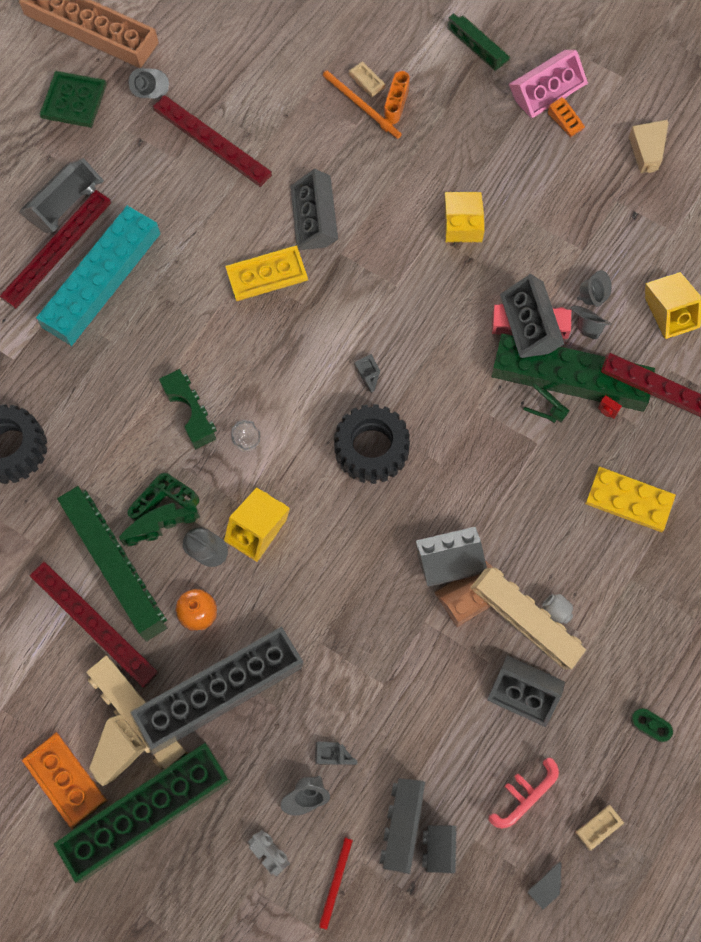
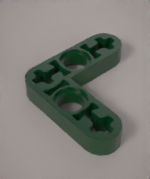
[127,473,200,522]

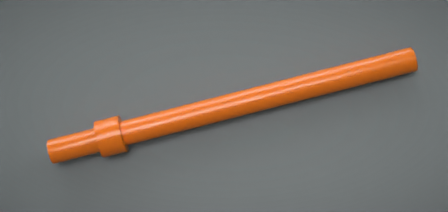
[323,70,402,139]

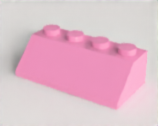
[509,50,588,118]

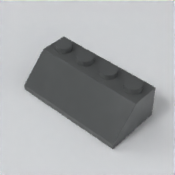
[290,168,338,250]
[500,274,565,358]
[379,778,425,874]

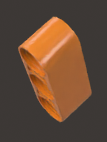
[384,71,410,124]

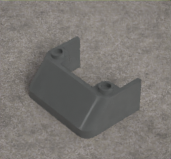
[19,158,104,233]

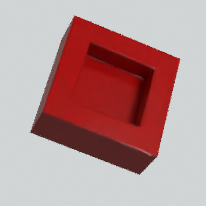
[598,395,622,419]

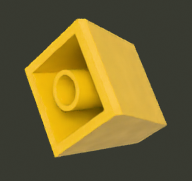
[645,272,701,339]
[224,488,290,562]

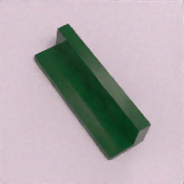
[448,13,510,71]

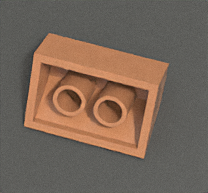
[435,561,493,627]

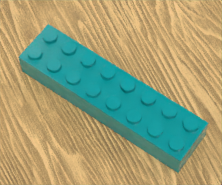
[36,205,161,346]

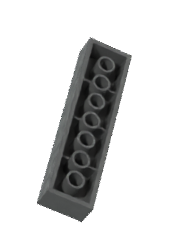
[130,627,303,755]

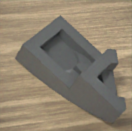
[354,354,380,393]
[315,742,358,765]
[528,861,562,909]

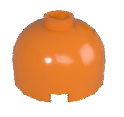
[175,589,217,631]

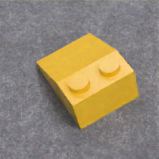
[445,192,484,242]

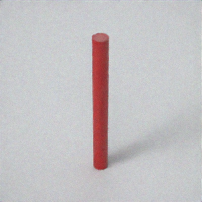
[319,838,353,930]

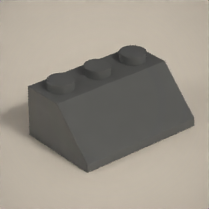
[416,527,487,587]
[487,655,566,727]

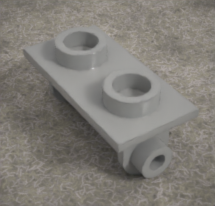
[247,830,291,877]

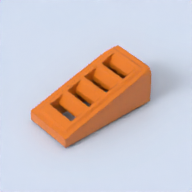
[548,97,585,137]

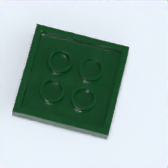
[39,71,107,128]

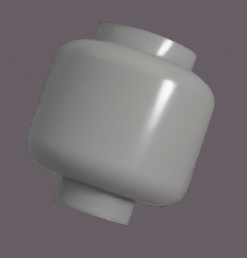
[542,594,573,624]

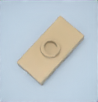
[349,62,385,97]
[575,805,624,851]

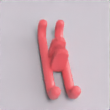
[488,758,559,829]

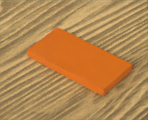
[22,732,108,829]

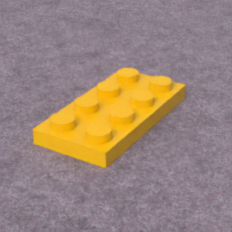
[225,245,308,301]
[585,467,676,533]

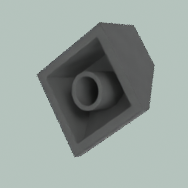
[422,826,456,874]

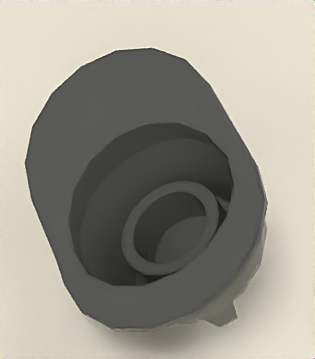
[128,68,169,99]
[577,270,612,307]
[571,305,611,340]
[183,527,228,567]
[281,776,330,816]

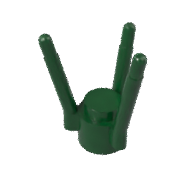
[523,384,570,424]

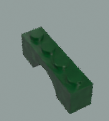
[159,369,217,450]

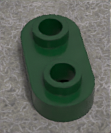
[631,708,673,743]

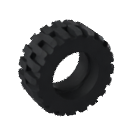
[0,404,47,484]
[334,404,410,484]

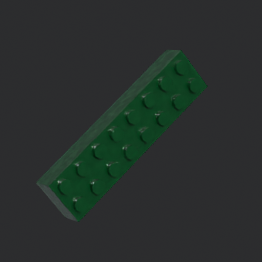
[491,334,655,412]
[57,486,168,642]
[54,742,231,883]

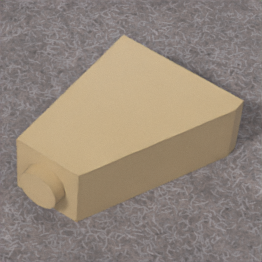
[629,120,668,173]
[90,715,147,786]

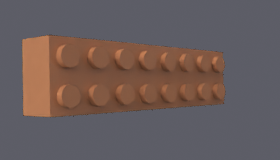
[19,0,159,68]

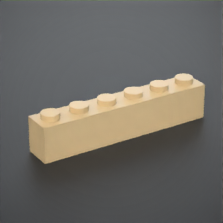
[470,568,586,670]
[87,655,188,770]

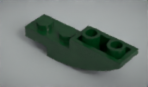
[119,503,200,547]

